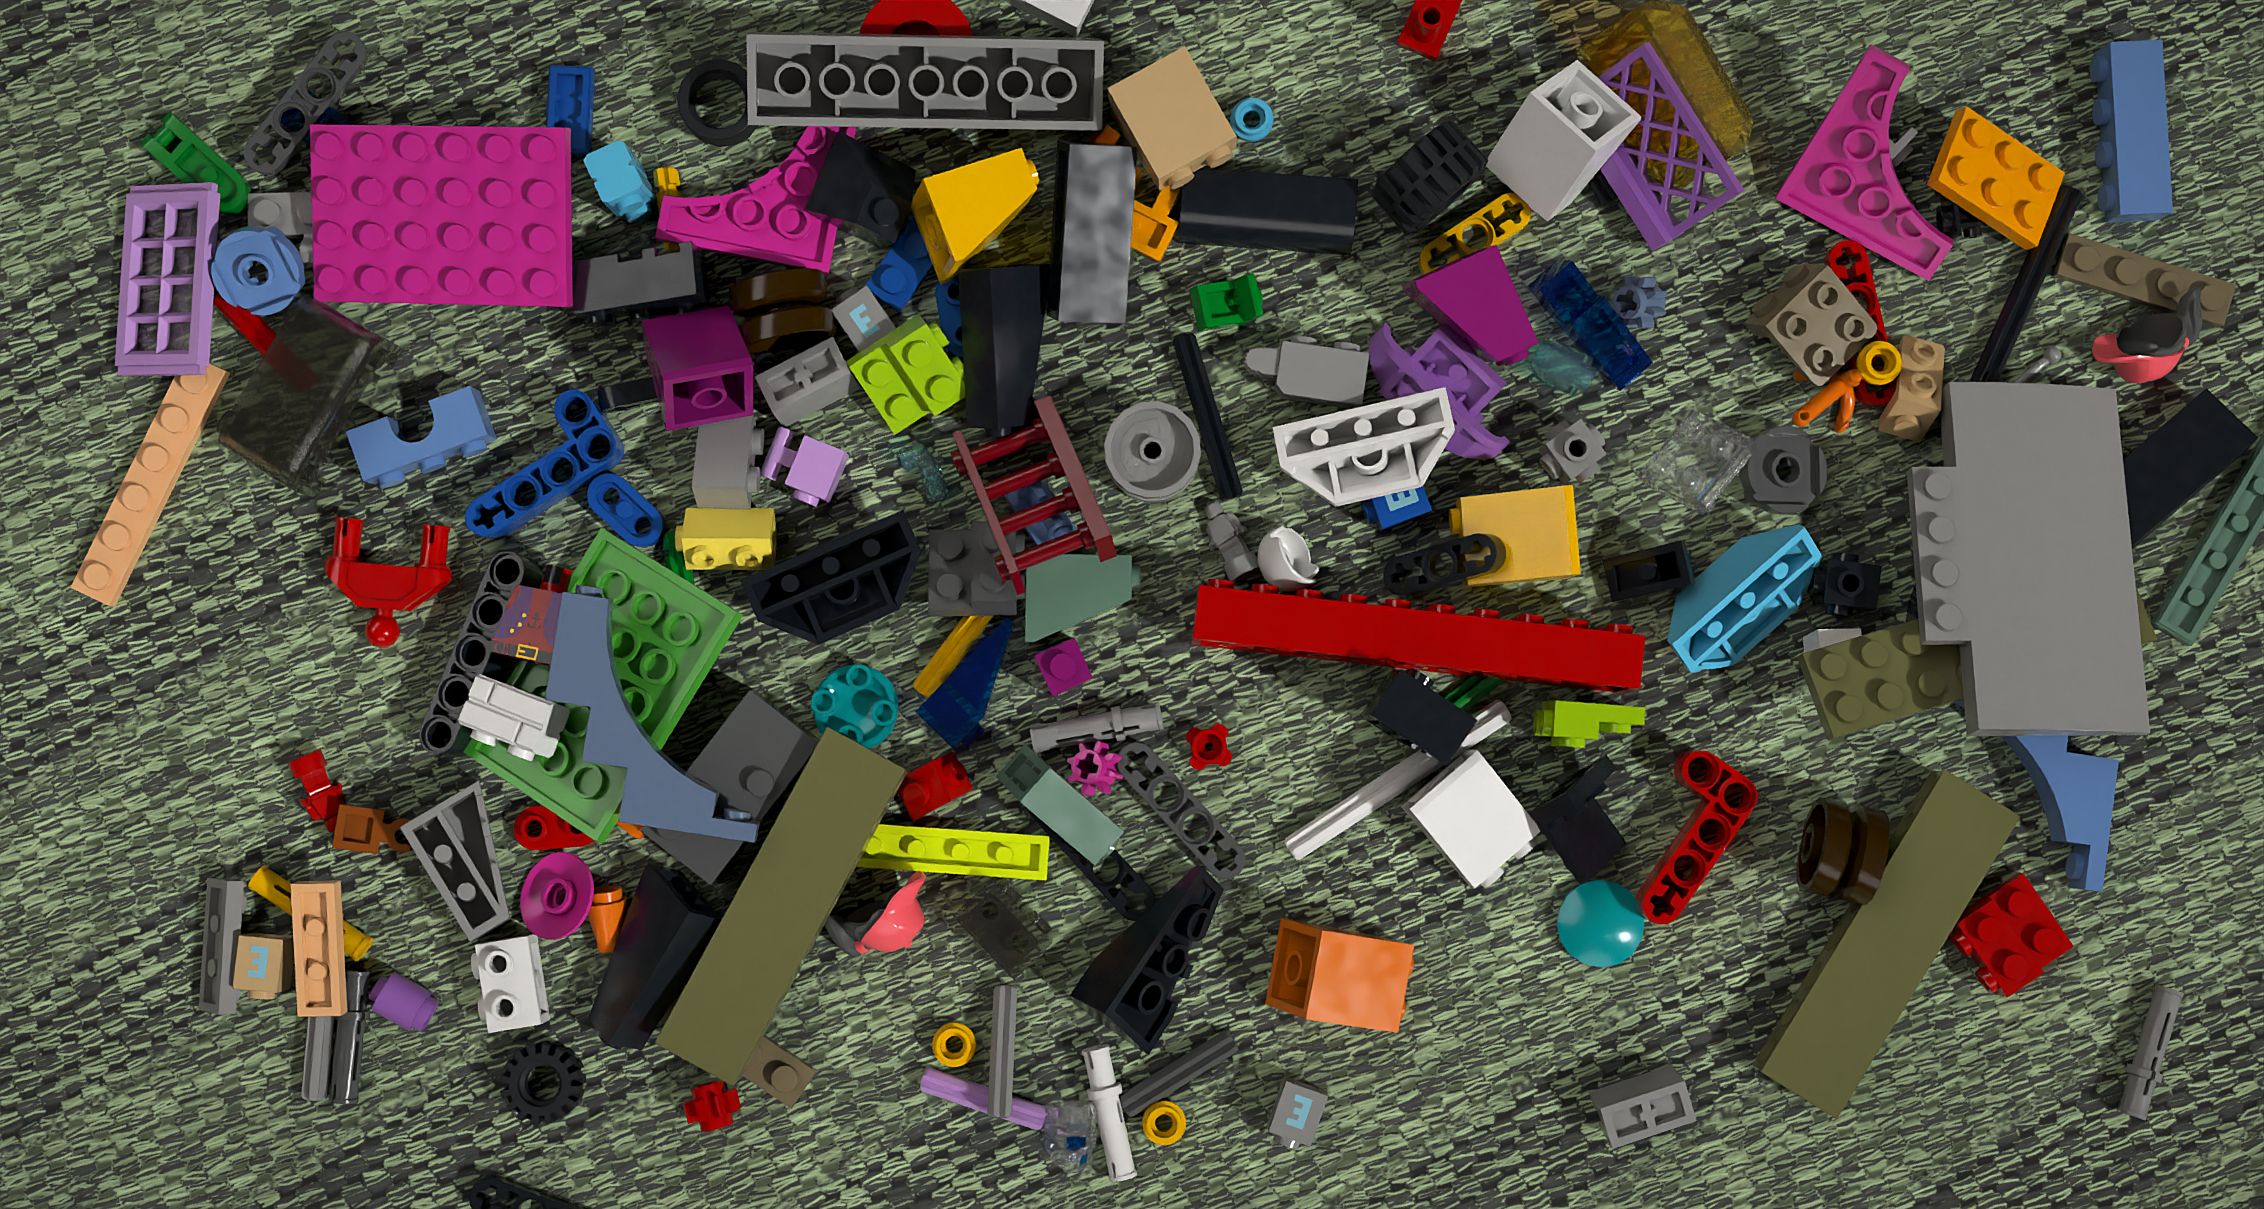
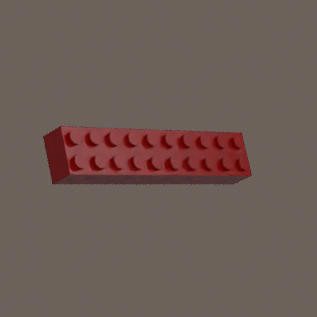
[1191,579,1646,694]

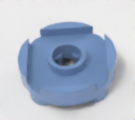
[211,226,306,315]

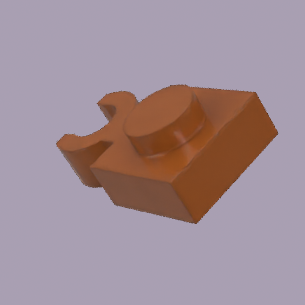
[332,803,412,854]

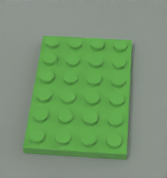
[463,528,743,843]

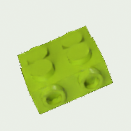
[846,314,965,435]
[1533,700,1645,748]

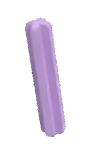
[920,1068,1047,1130]

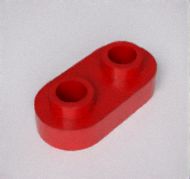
[514,806,595,850]

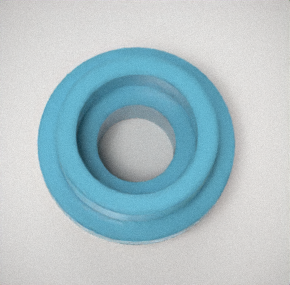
[1230,98,1273,142]

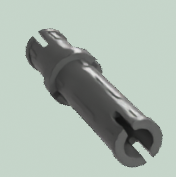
[329,967,371,1104]

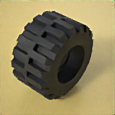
[1371,120,1488,235]

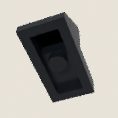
[1602,540,1695,602]

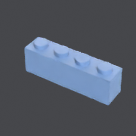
[2090,40,2173,223]

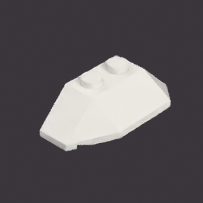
[1272,387,1455,507]

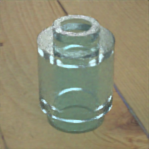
[1528,339,1597,397]

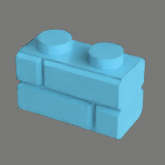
[583,140,657,223]

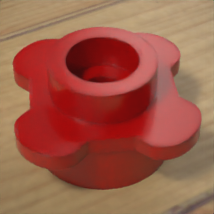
[1186,724,1232,770]

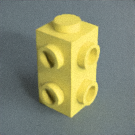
[675,508,777,570]

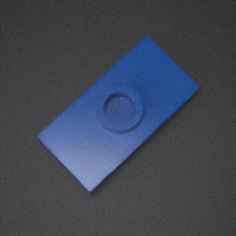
[546,65,595,156]

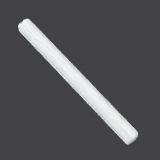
[1284,700,1512,860]

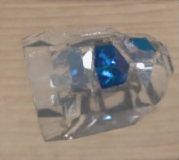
[1044,1100,1098,1174]

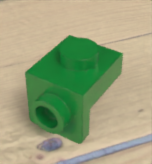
[1189,273,1263,332]

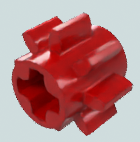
[683,1080,741,1132]

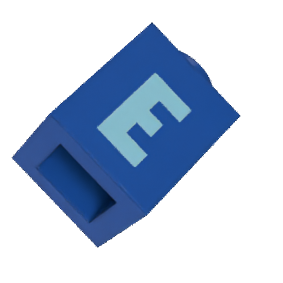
[1360,486,1432,531]

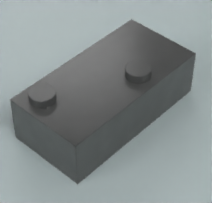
[641,690,820,885]

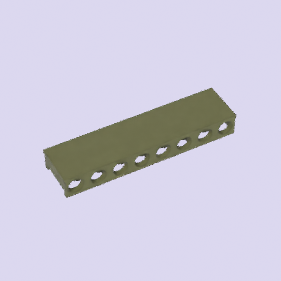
[655,727,908,1086]
[1752,769,2021,1119]

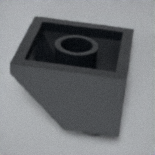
[803,131,916,249]

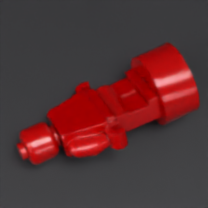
[287,749,345,833]

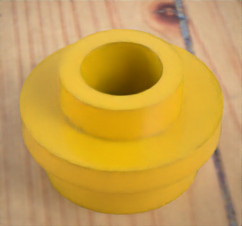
[1856,341,1902,385]
[932,1022,976,1067]
[1142,1100,1186,1145]

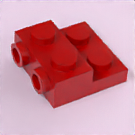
[1950,872,2074,997]

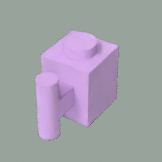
[760,426,849,507]

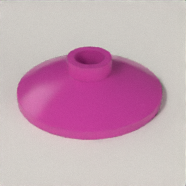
[520,852,594,940]

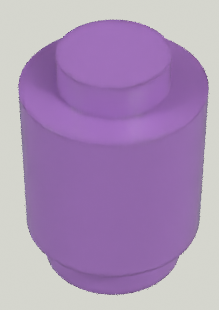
[369,972,440,1032]

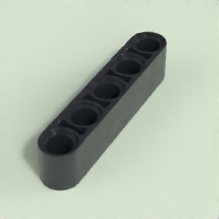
[419,551,543,758]

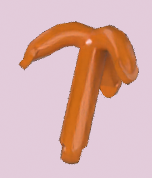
[1792,369,1862,433]

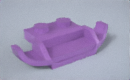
[1369,322,1510,460]

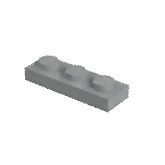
[199,878,247,1015]

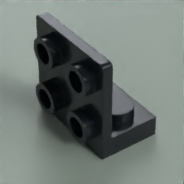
[1529,754,1626,885]

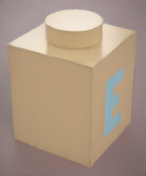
[232,932,294,999]

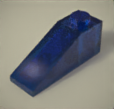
[915,617,1016,749]

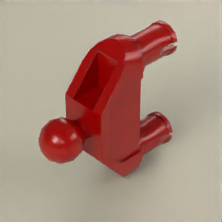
[324,517,452,648]

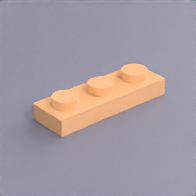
[290,880,347,1017]

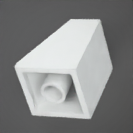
[1486,60,1642,221]
[1401,750,1540,889]

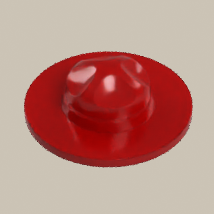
[859,0,973,36]

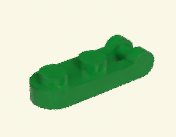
[140,111,252,215]

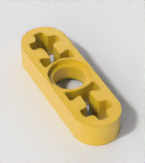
[1418,192,1531,275]

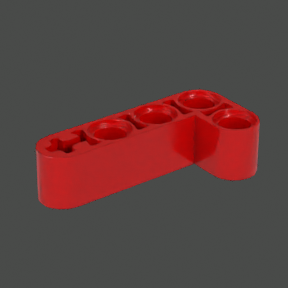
[1635,750,1758,924]

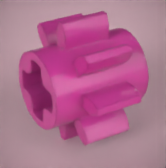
[1067,741,1123,796]

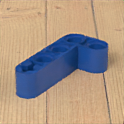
[465,390,624,539]

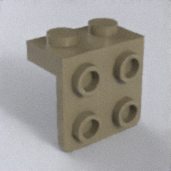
[1743,263,1877,386]

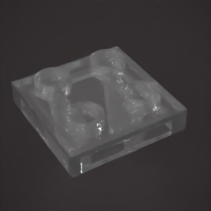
[1637,409,1759,515]

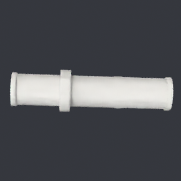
[1082,1044,1137,1182]

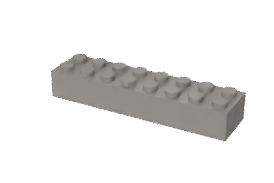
[746,32,1104,130]

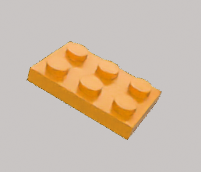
[1927,106,2065,250]

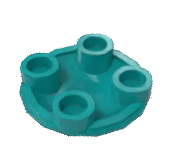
[811,664,899,749]
[1557,880,1645,968]

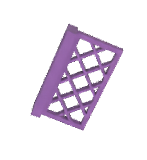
[1598,42,1744,251]

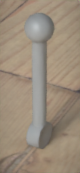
[2012,347,2061,383]

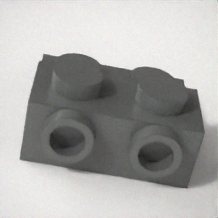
[928,521,1026,617]

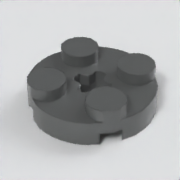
[1740,426,1828,515]

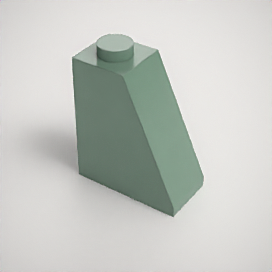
[1025,554,1141,643]
[996,744,1124,865]

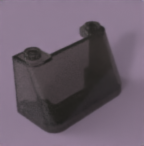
[216,294,404,498]

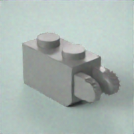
[1243,336,1369,409]

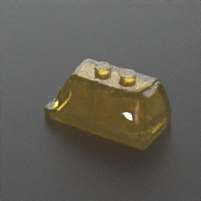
[1578,1,1754,189]

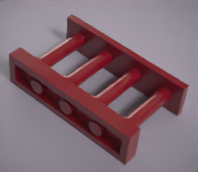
[951,395,1117,595]

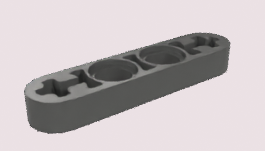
[244,31,368,175]
[1117,742,1246,879]

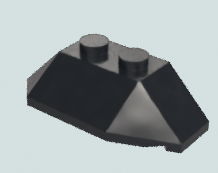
[740,510,921,645]

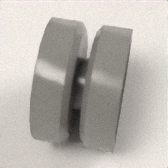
[1104,401,1201,503]

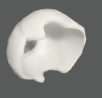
[1257,526,1319,592]

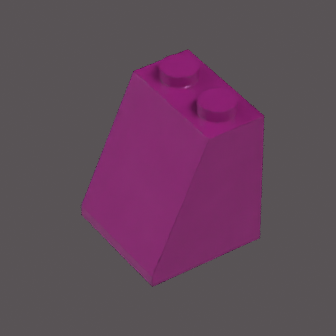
[1401,245,1539,366]
[642,306,753,431]

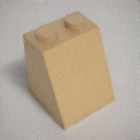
[1107,46,1237,191]

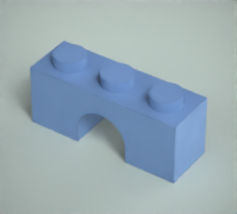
[346,386,497,488]

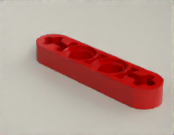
[1824,240,1897,407]

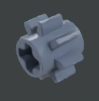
[1612,276,1667,329]

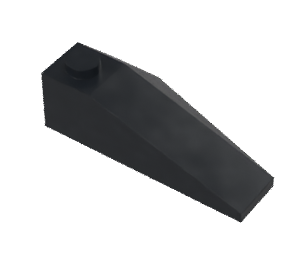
[1069,865,1224,1055]

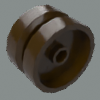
[729,268,836,354]
[1796,797,1890,905]

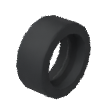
[677,59,759,147]

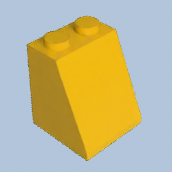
[911,148,1039,285]
[1449,485,1581,587]

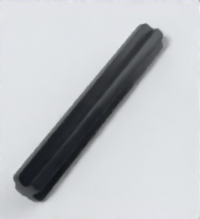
[1173,333,1243,501]

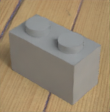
[692,414,764,510]

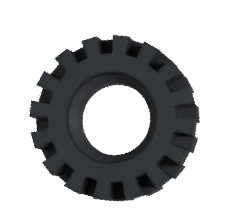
[500,1041,586,1125]

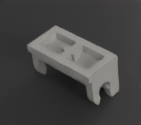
[755,337,861,428]
[1589,1065,1697,1149]

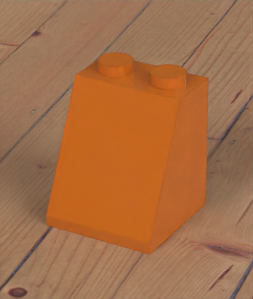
[1265,918,1414,1033]

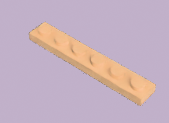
[70,363,230,607]

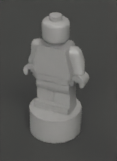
[1204,500,1260,583]

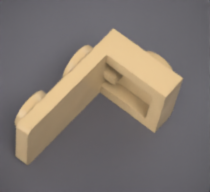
[1878,335,1945,442]

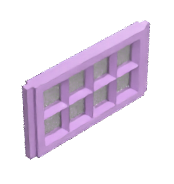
[115,182,220,376]

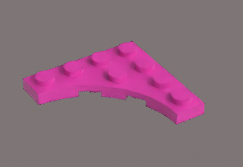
[1775,44,1953,281]
[655,126,857,275]

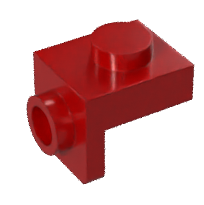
[898,752,972,821]

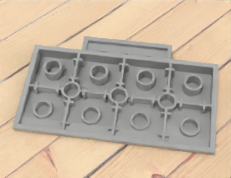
[1907,382,2150,736]

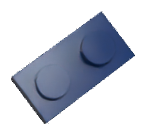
[864,217,933,314]

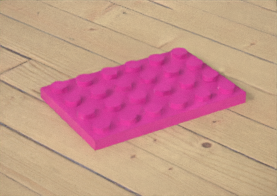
[310,124,573,307]

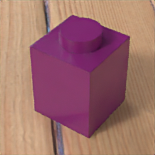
[1034,637,1093,697]

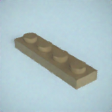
[2052,233,2236,328]
[660,981,817,1109]

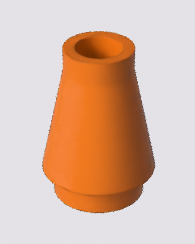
[587,885,628,953]

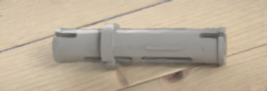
[1030,702,1164,753]
[2117,984,2184,1120]

